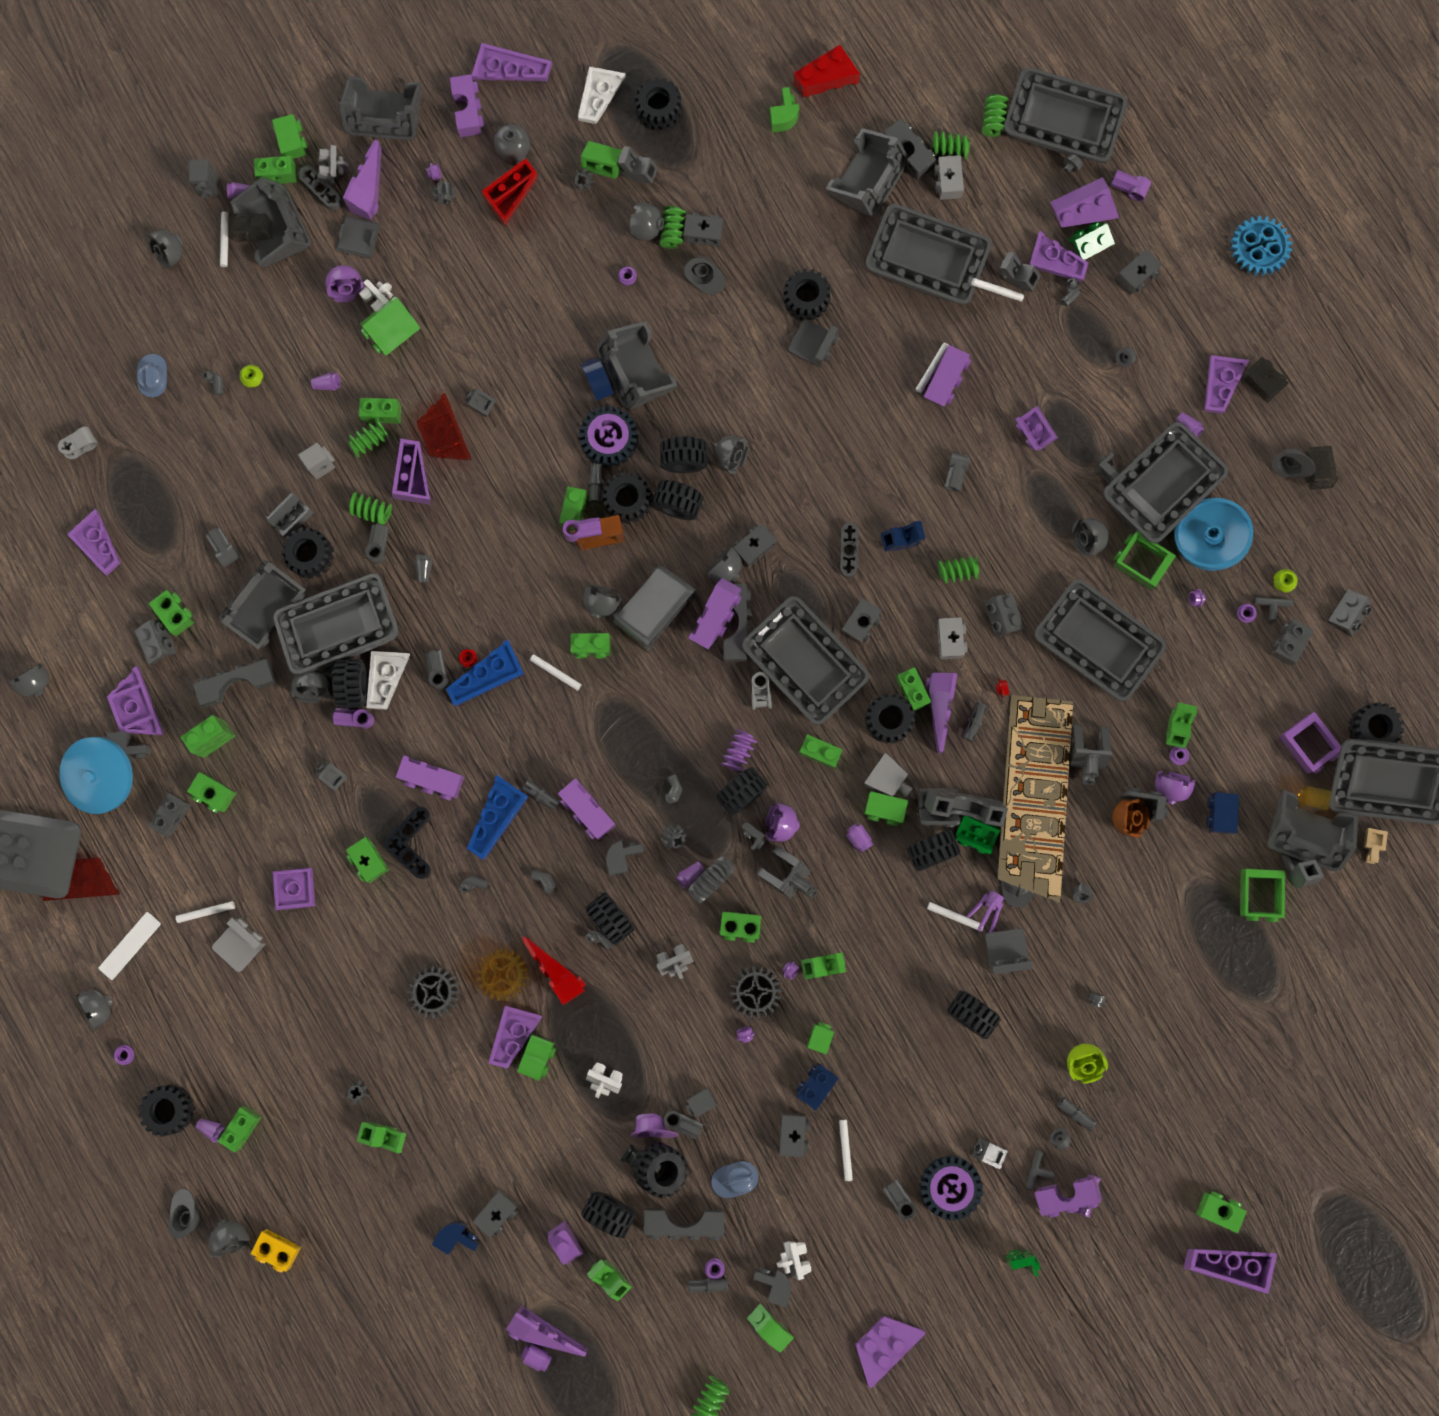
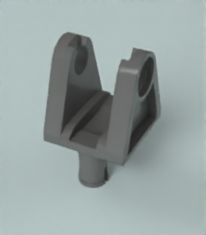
[1070,724,1112,785]
[756,845,818,899]

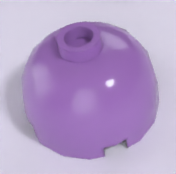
[325,265,364,302]
[1155,771,1195,804]
[765,802,800,842]

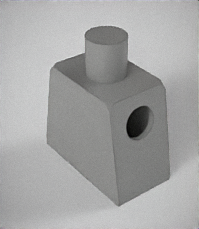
[863,753,912,797]

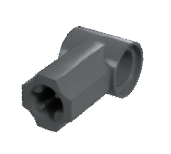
[944,452,971,492]
[365,524,389,564]
[206,527,241,568]
[425,650,449,690]
[664,1109,703,1140]
[883,1179,916,1220]

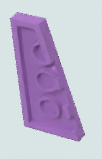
[472,43,552,81]

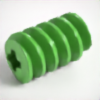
[982,94,1009,137]
[931,131,971,159]
[660,206,686,249]
[348,419,390,458]
[349,492,392,525]
[938,556,979,584]
[691,1375,730,1416]

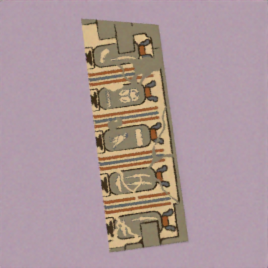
[998,695,1073,902]

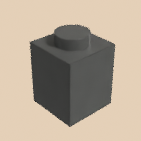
[685,1087,717,1117]

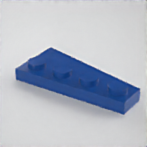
[446,639,524,707]
[467,775,528,860]

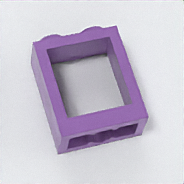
[1279,712,1341,774]

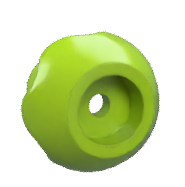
[239,365,263,388]
[1273,569,1298,593]

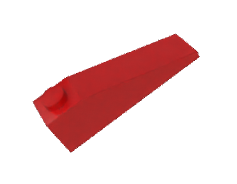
[522,937,586,1005]

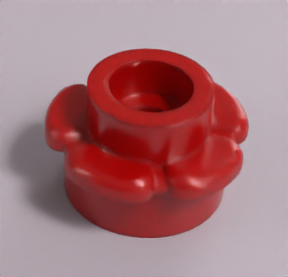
[459,649,477,668]
[995,679,1009,698]

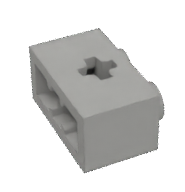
[934,155,964,200]
[298,442,336,480]
[937,617,967,660]

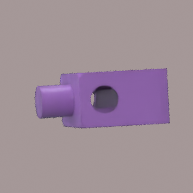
[548,1221,585,1265]

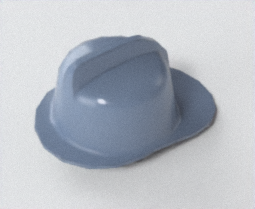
[136,354,167,398]
[711,1161,758,1198]

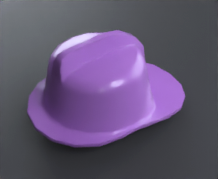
[630,1113,678,1138]

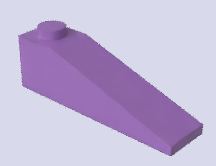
[343,140,382,220]
[925,673,957,754]
[506,1305,588,1356]

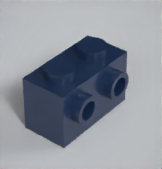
[1206,792,1239,835]
[796,1063,839,1110]

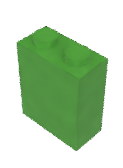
[360,296,420,356]
[180,715,235,758]

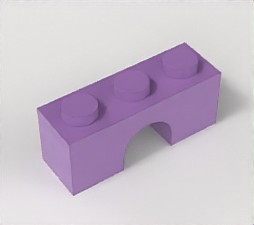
[450,74,484,137]
[1035,1176,1102,1218]

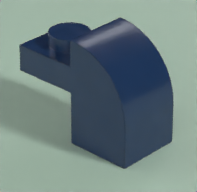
[581,358,614,401]
[881,521,925,552]
[432,1221,481,1255]

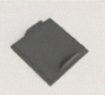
[336,216,381,259]

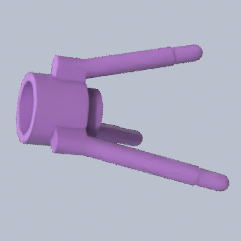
[967,891,1004,933]

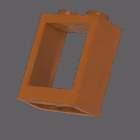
[572,515,625,551]

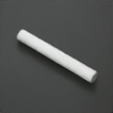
[220,212,229,267]
[971,278,1024,301]
[915,343,949,393]
[530,654,582,691]
[176,901,235,923]
[927,902,984,931]
[839,1120,853,1181]

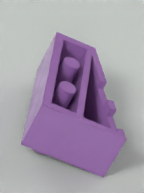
[1050,177,1119,228]
[924,345,971,407]
[392,439,430,505]
[689,578,742,649]
[396,755,464,801]
[558,778,616,840]

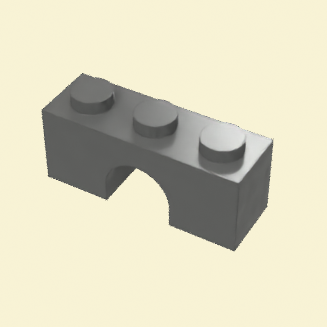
[883,119,936,180]

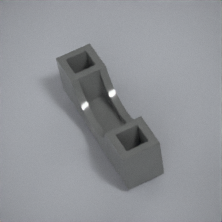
[724,584,751,662]
[193,658,277,708]
[924,788,1008,827]
[644,1208,725,1240]

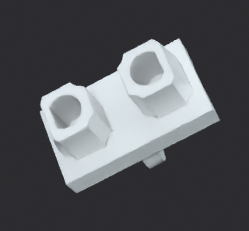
[359,279,393,311]
[586,1062,623,1098]
[777,1241,812,1280]

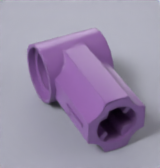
[1111,170,1151,201]
[563,517,602,542]
[333,708,374,729]

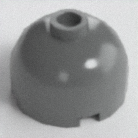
[494,124,531,163]
[630,202,664,241]
[146,229,183,269]
[714,435,749,474]
[1072,518,1109,557]
[705,547,742,583]
[583,584,622,618]
[8,662,49,698]
[291,670,330,703]
[75,990,113,1030]
[208,1220,250,1258]

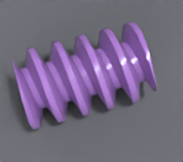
[720,729,757,772]

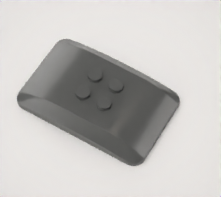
[1004,67,1127,163]
[866,204,991,305]
[1103,422,1228,543]
[273,574,399,675]
[1035,579,1166,701]
[742,596,869,725]
[1328,739,1439,825]
[0,810,81,898]

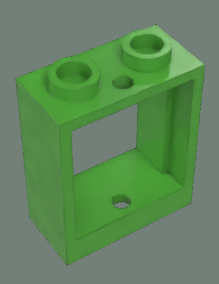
[1113,531,1176,591]
[1240,869,1285,922]

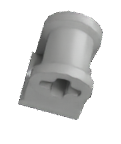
[58,427,98,460]
[751,672,772,710]

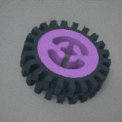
[579,406,638,467]
[920,1156,983,1221]

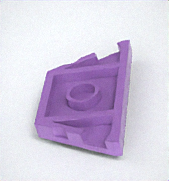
[107,666,164,735]
[856,1315,926,1389]

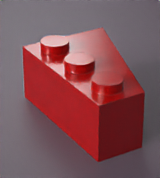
[793,45,860,97]
[482,158,537,226]

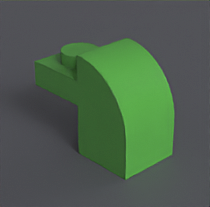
[770,87,799,132]
[1166,702,1197,748]
[801,953,846,979]
[357,1122,406,1153]
[587,1259,632,1301]
[747,1303,794,1353]

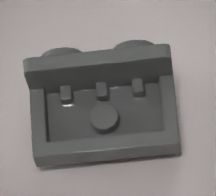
[266,493,313,538]
[1328,589,1372,637]
[985,593,1024,637]
[134,620,176,665]

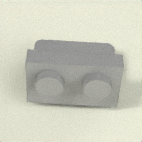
[212,918,266,972]

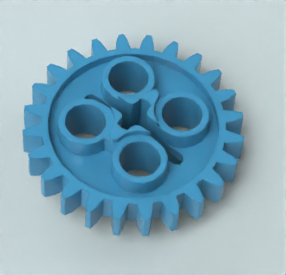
[1230,216,1293,276]

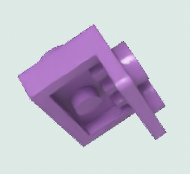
[1016,406,1058,451]

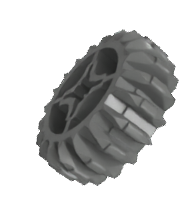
[688,856,735,903]
[407,965,460,1019]
[730,965,782,1019]

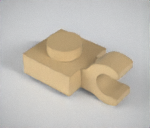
[1363,828,1388,864]

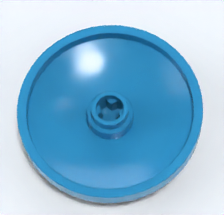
[1174,498,1253,571]
[59,737,133,814]

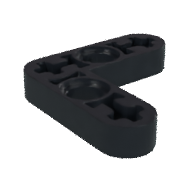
[385,807,431,879]

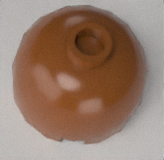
[1112,798,1150,838]

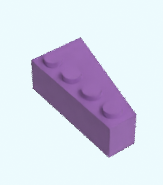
[1183,1249,1277,1294]

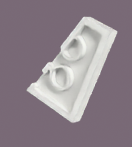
[578,67,626,124]
[366,651,410,710]

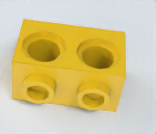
[251,1229,301,1272]

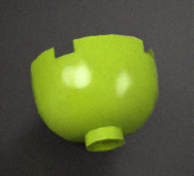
[1067,1043,1108,1084]

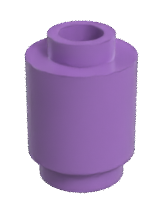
[846,823,873,853]
[520,1344,552,1372]

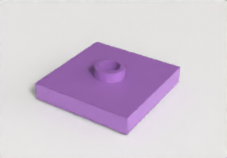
[273,868,315,910]

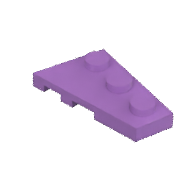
[1029,231,1088,282]
[1204,355,1249,414]
[67,509,121,575]
[489,1006,543,1068]

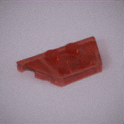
[417,393,472,461]
[43,858,120,901]

